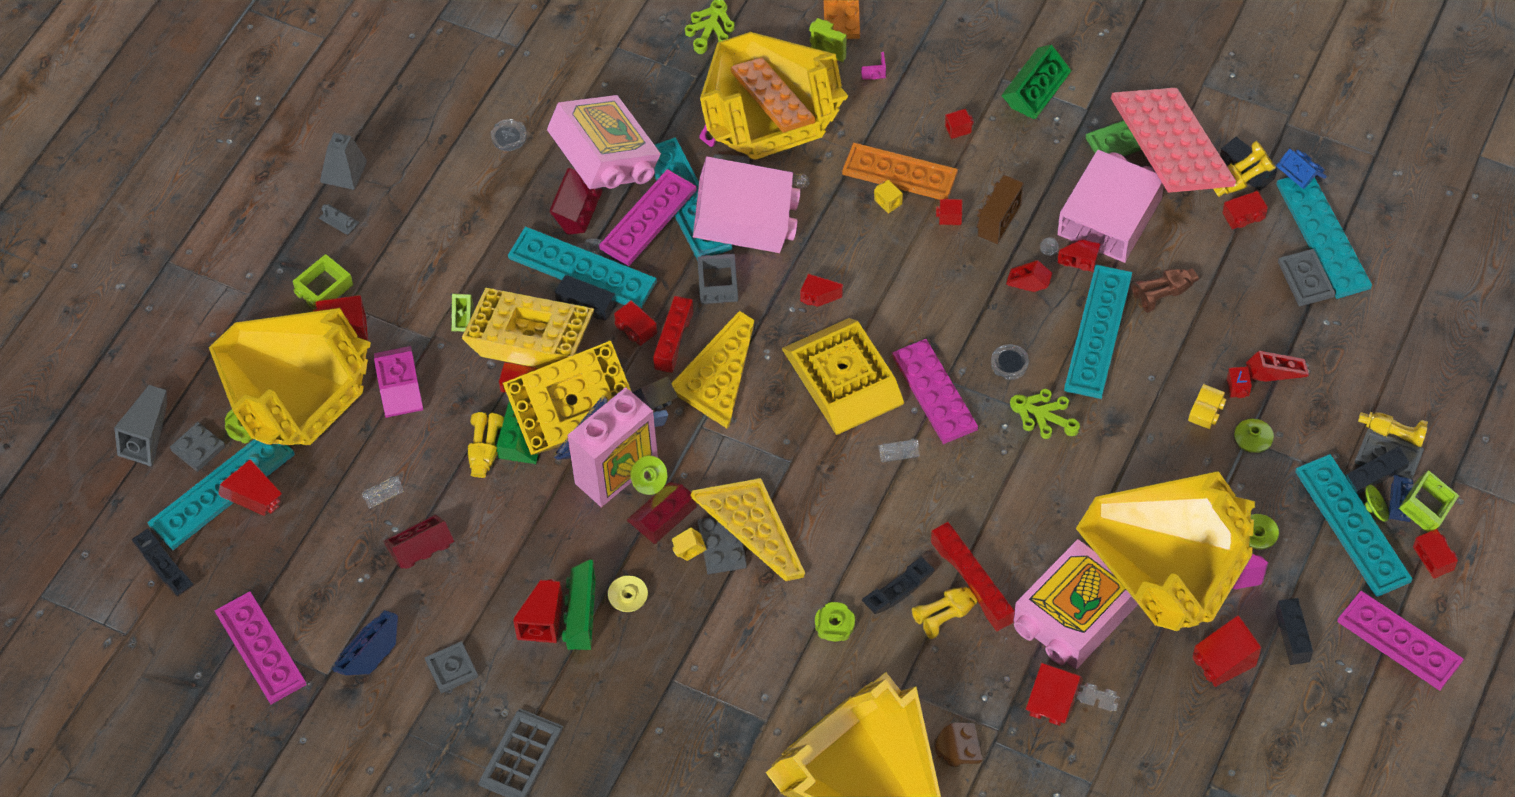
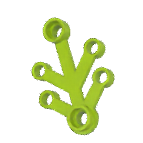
[685,0,735,54]
[1010,389,1080,439]

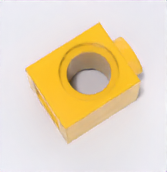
[874,180,903,214]
[672,528,707,561]

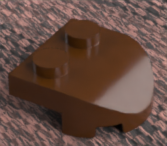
[934,723,983,767]

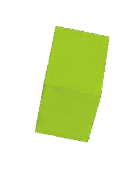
[452,293,474,332]

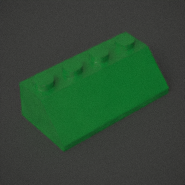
[1001,44,1072,119]
[496,401,539,464]
[562,560,596,650]

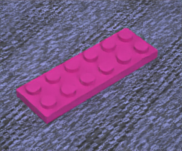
[599,169,697,266]
[892,339,978,444]
[1337,591,1464,691]
[215,592,306,705]

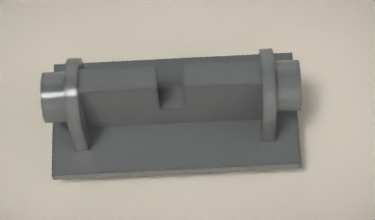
[319,204,359,235]

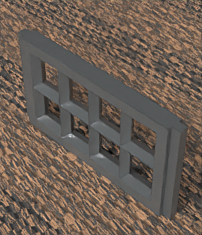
[478,708,563,797]

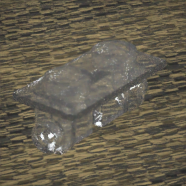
[878,438,920,462]
[361,476,404,509]
[1077,683,1120,712]

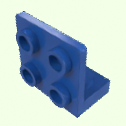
[1276,149,1327,189]

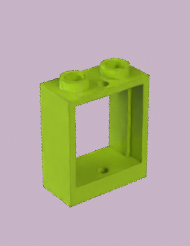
[293,254,353,309]
[1399,470,1459,533]

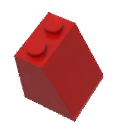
[313,295,368,341]
[218,459,282,516]
[513,579,563,643]
[1193,616,1261,687]
[1026,663,1083,726]

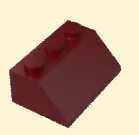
[549,168,603,234]
[627,482,696,545]
[383,514,454,569]

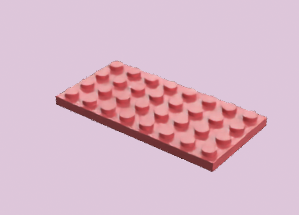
[1111,88,1236,193]

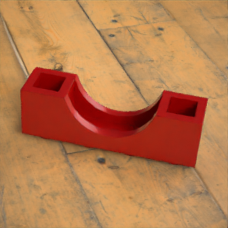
[653,296,694,373]

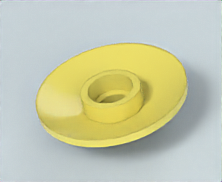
[608,576,648,612]

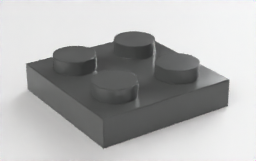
[170,422,225,472]
[425,641,478,693]

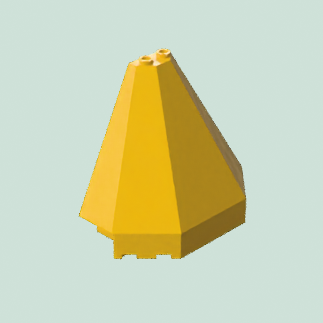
[700,32,848,160]
[209,308,371,445]
[1076,471,1255,631]
[766,672,941,797]

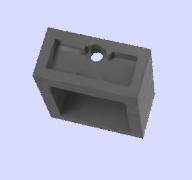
[697,254,738,304]

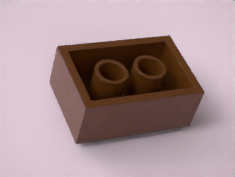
[976,175,1024,244]

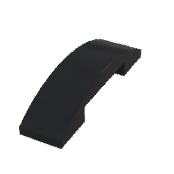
[131,528,194,597]
[862,556,935,614]

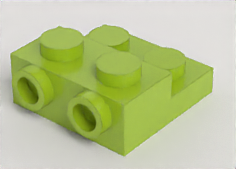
[809,18,846,62]

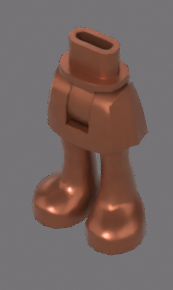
[1131,268,1199,313]

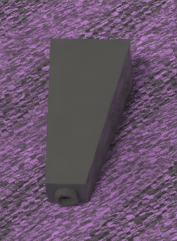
[320,132,367,190]
[114,385,167,467]

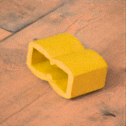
[1188,384,1227,429]

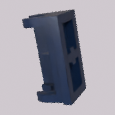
[1389,475,1413,522]

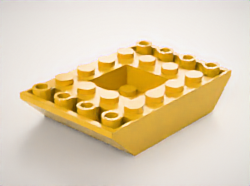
[462,288,594,368]
[782,318,904,435]
[503,341,631,455]

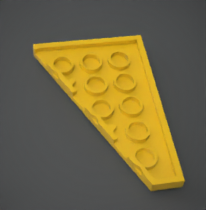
[671,311,754,429]
[691,478,805,581]

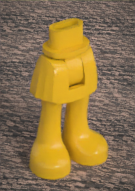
[1213,140,1276,197]
[468,412,504,478]
[1358,412,1428,447]
[912,586,977,639]

